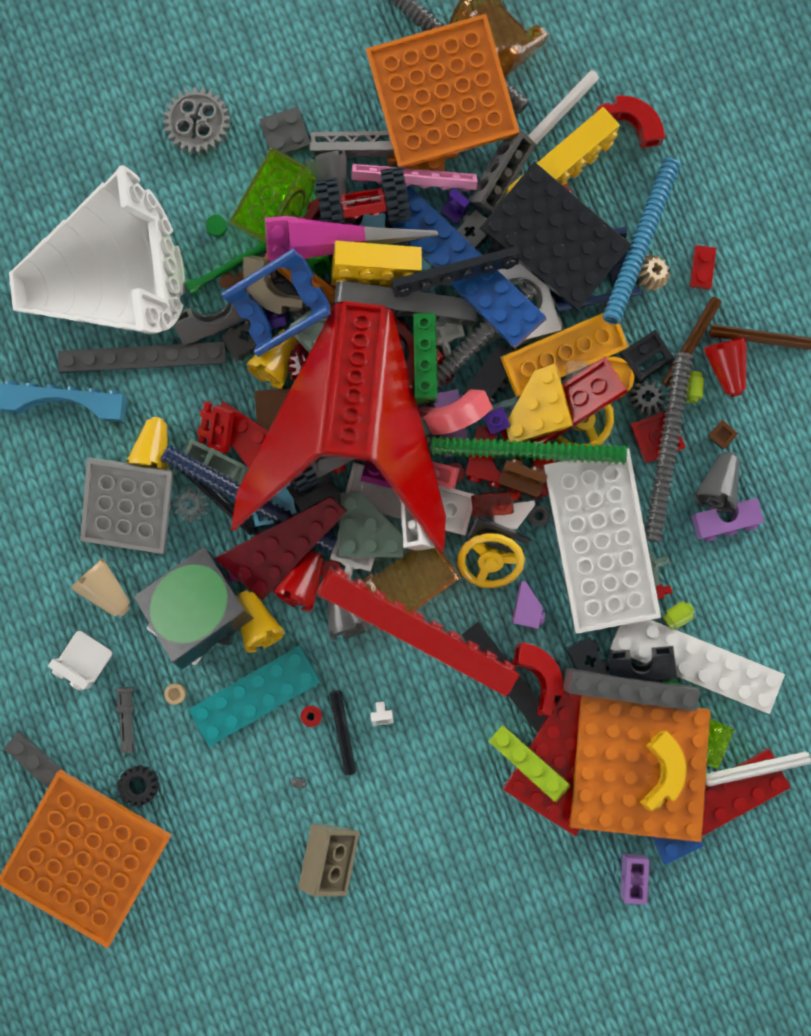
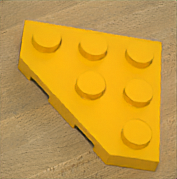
[506,364,573,442]

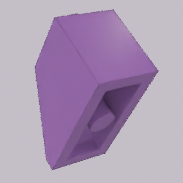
[511,581,545,629]

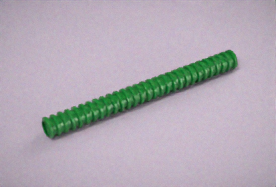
[431,436,627,465]

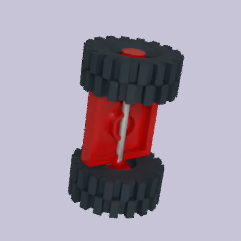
[315,166,410,224]

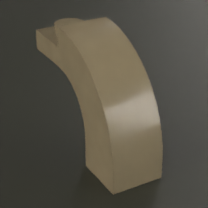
[243,256,307,314]

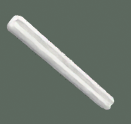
[528,70,599,147]
[705,752,811,786]

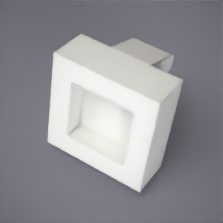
[370,702,394,726]

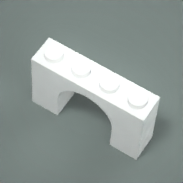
[498,263,562,348]

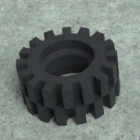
[117,765,159,807]

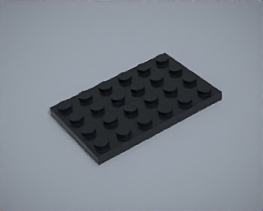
[480,161,631,311]

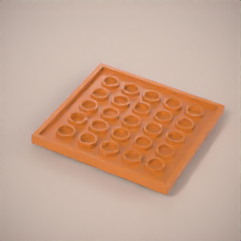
[366,14,520,168]
[570,695,710,842]
[0,769,172,949]

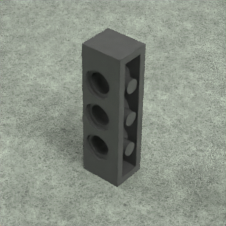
[468,131,536,214]

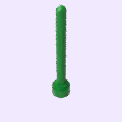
[184,241,267,297]

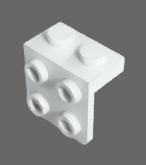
[48,631,113,691]

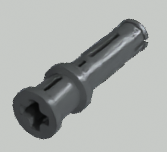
[115,687,135,753]

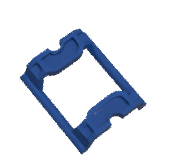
[221,248,331,357]

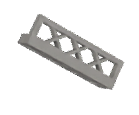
[310,131,393,158]

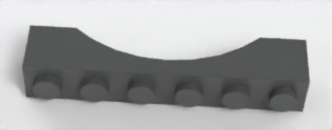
[563,668,700,711]

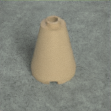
[70,558,130,617]

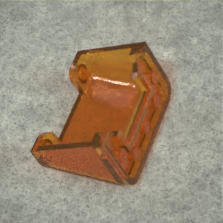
[450,0,549,78]
[364,546,461,612]

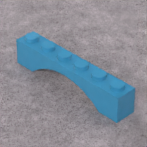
[0,381,128,423]

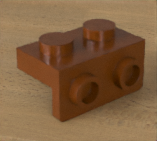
[498,459,548,497]

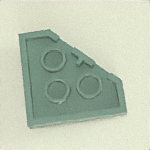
[339,493,404,558]

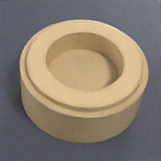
[164,683,187,705]

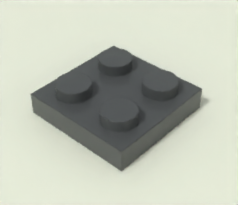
[259,107,310,160]

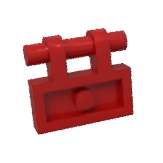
[197,401,235,453]

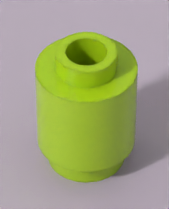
[685,371,704,403]
[662,601,695,630]

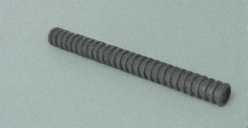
[389,0,529,114]
[413,281,537,406]
[644,352,694,543]

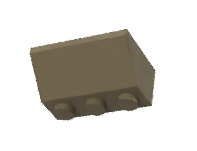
[298,824,360,897]

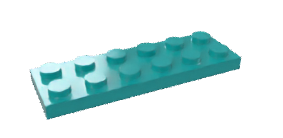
[188,645,321,747]

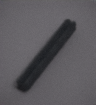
[330,690,356,775]

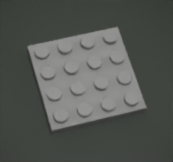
[80,457,174,554]

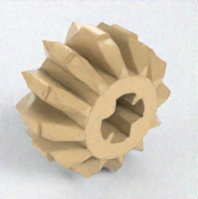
[637,254,670,291]

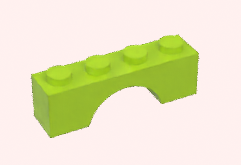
[488,725,570,802]

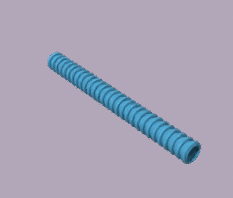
[602,158,680,325]

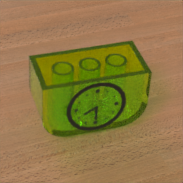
[229,147,315,247]

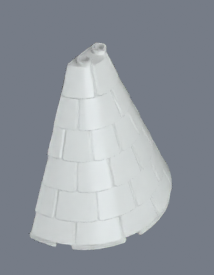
[9,165,185,334]

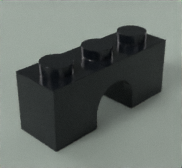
[608,646,677,682]

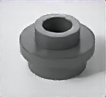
[528,505,550,527]

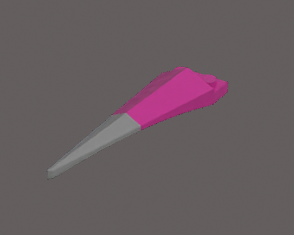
[265,216,439,261]

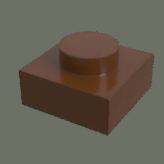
[707,420,738,450]

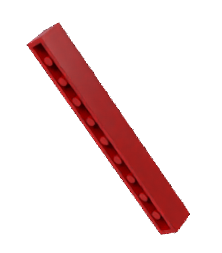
[317,568,520,697]

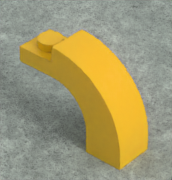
[640,730,686,811]

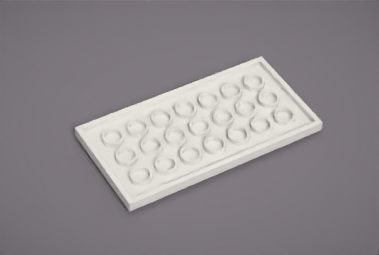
[543,449,661,634]

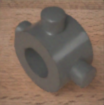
[290,777,307,789]

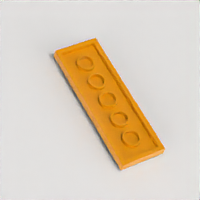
[500,312,628,396]

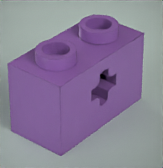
[620,853,649,905]

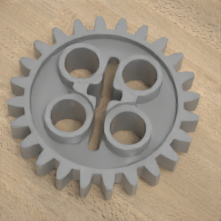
[163,87,231,156]

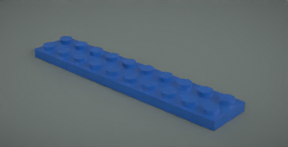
[382,185,547,348]

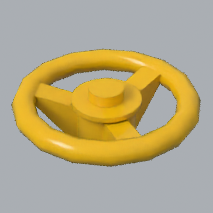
[555,403,614,446]
[457,533,525,589]

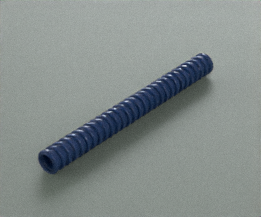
[161,445,337,553]

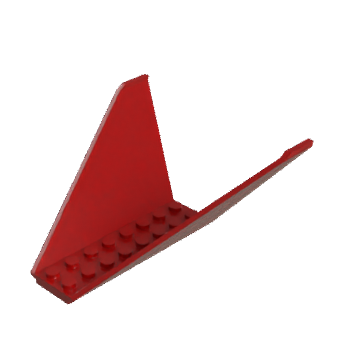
[231,301,446,553]

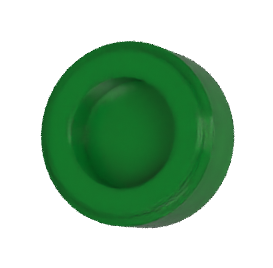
[206,215,227,237]

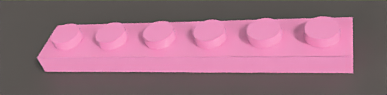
[351,164,477,192]

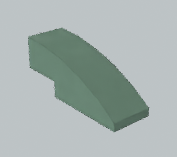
[183,439,249,485]

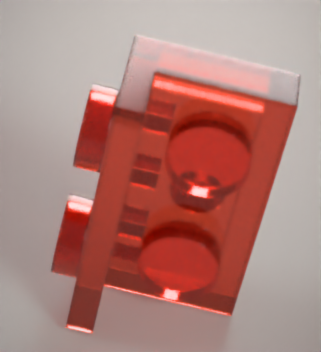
[471,490,521,517]

